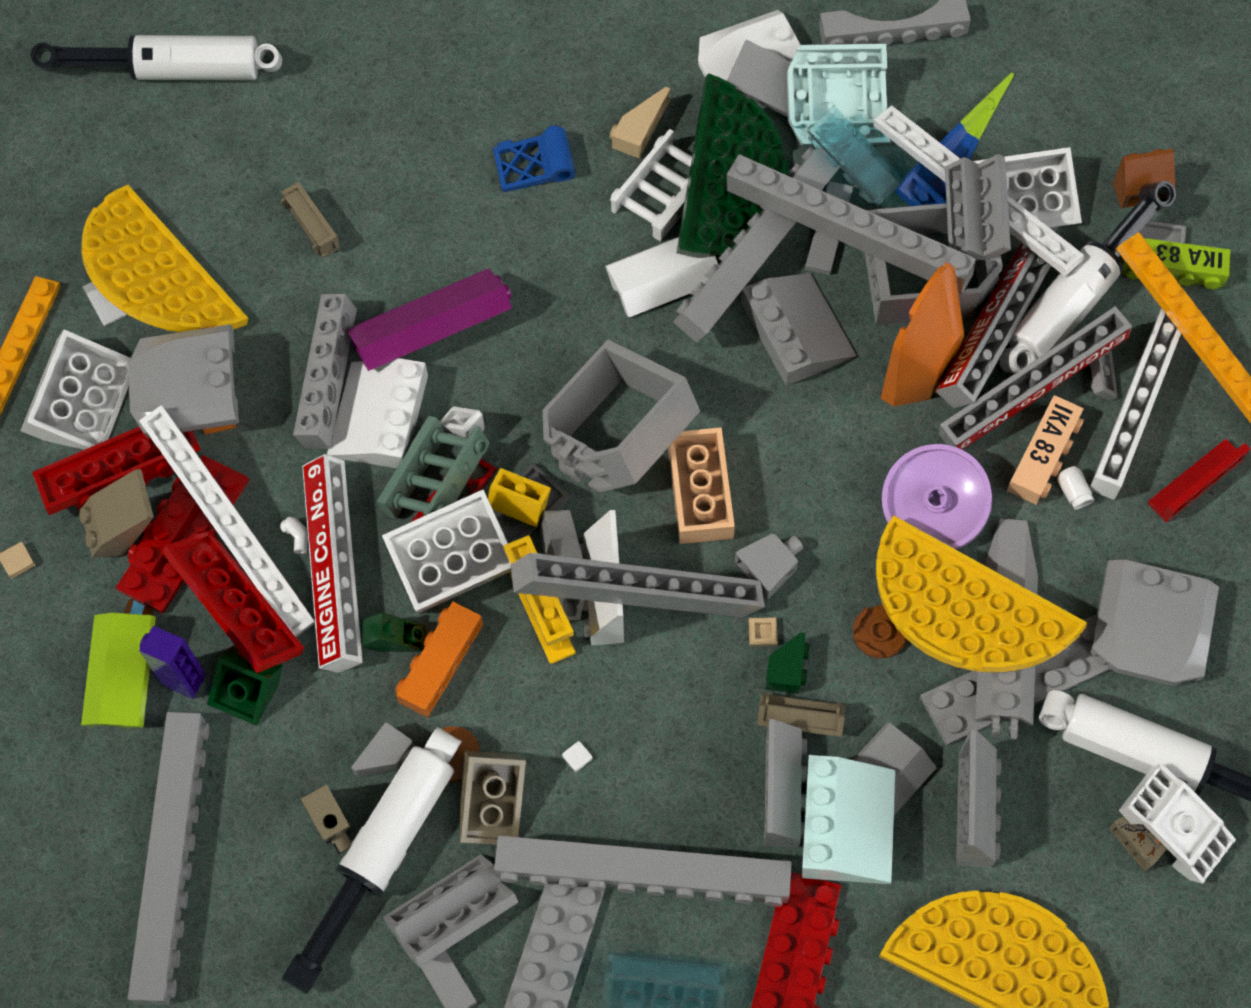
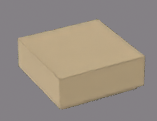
[0,541,36,579]
[748,617,778,646]

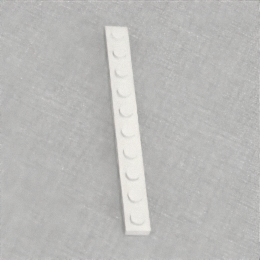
[873,105,1084,276]
[139,405,315,637]

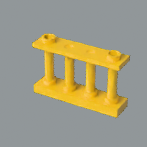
[503,535,576,665]

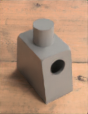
[735,534,803,600]

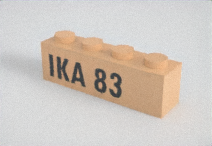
[1007,395,1084,505]

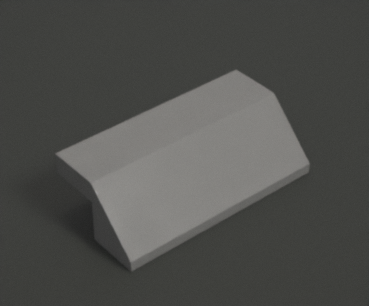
[945,154,1011,260]
[853,722,937,815]
[383,854,518,967]

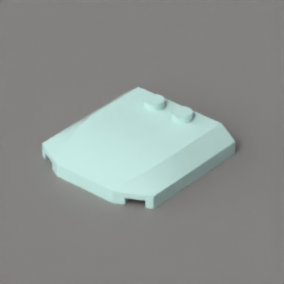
[787,44,890,146]

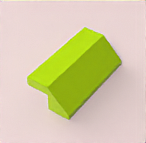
[81,613,156,729]

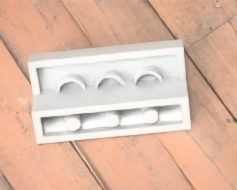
[605,237,718,317]

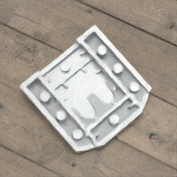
[698,10,800,109]

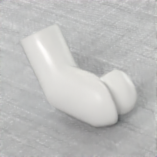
[280,517,308,553]

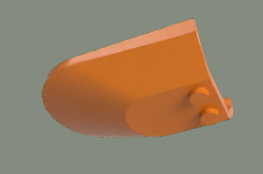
[880,262,964,406]

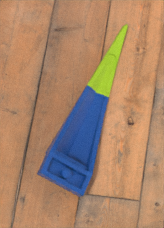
[895,73,1014,206]

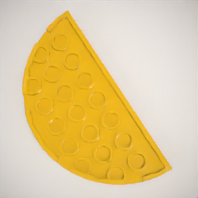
[81,185,248,332]
[876,515,1087,672]
[879,891,1109,1008]

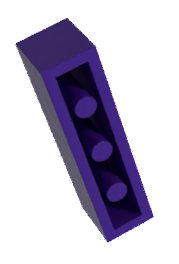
[139,626,206,699]

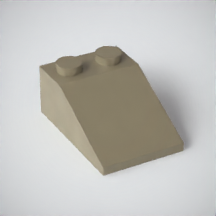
[79,469,154,558]
[460,750,526,845]

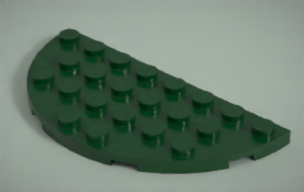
[676,73,789,258]

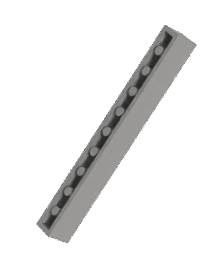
[673,142,844,343]
[727,155,976,295]
[511,553,765,617]
[128,712,209,1006]
[494,836,792,906]

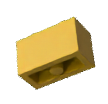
[488,468,551,527]

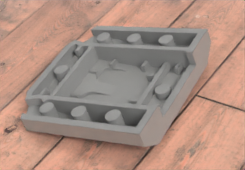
[128,324,239,438]
[1090,560,1219,686]

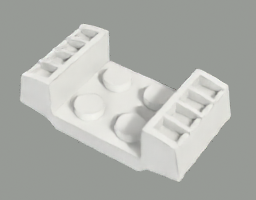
[1119,764,1236,884]

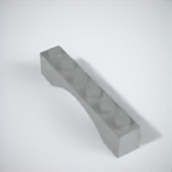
[819,0,971,46]

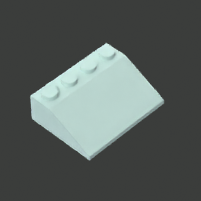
[802,755,895,884]

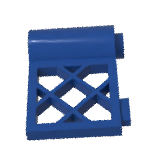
[493,125,576,192]

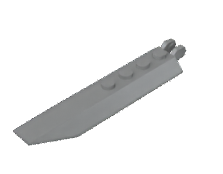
[975,519,1038,739]

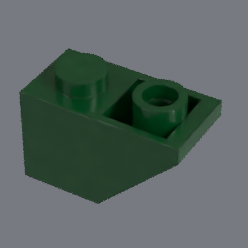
[361,612,426,652]
[765,632,810,694]

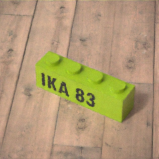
[1121,238,1230,289]

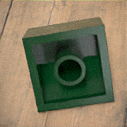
[207,645,283,726]

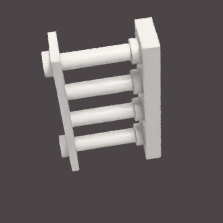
[610,129,692,242]

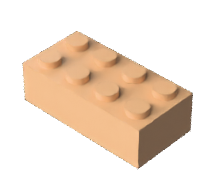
[668,427,735,544]

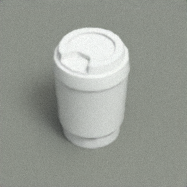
[1057,466,1094,510]

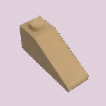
[610,87,670,159]

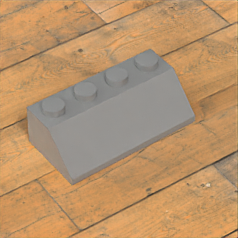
[764,719,807,848]

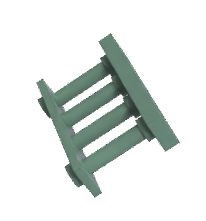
[377,416,490,519]

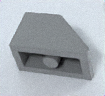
[351,722,415,777]

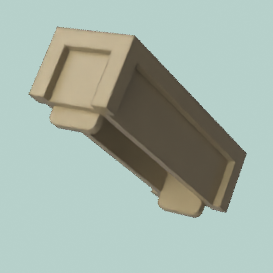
[281,182,340,258]
[757,692,845,737]

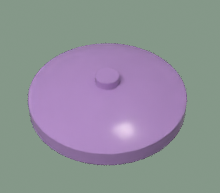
[882,444,992,549]

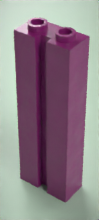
[346,268,512,371]

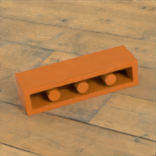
[395,601,483,718]

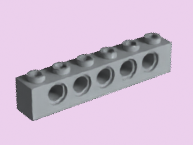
[293,294,357,449]

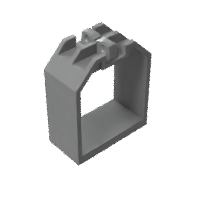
[865,203,1003,325]
[542,340,700,492]

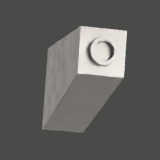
[540,510,585,620]

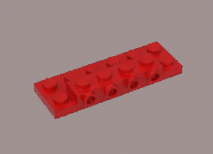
[32,427,201,516]
[116,455,249,614]
[163,530,304,673]
[751,872,841,1008]

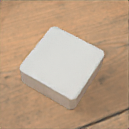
[562,741,592,772]

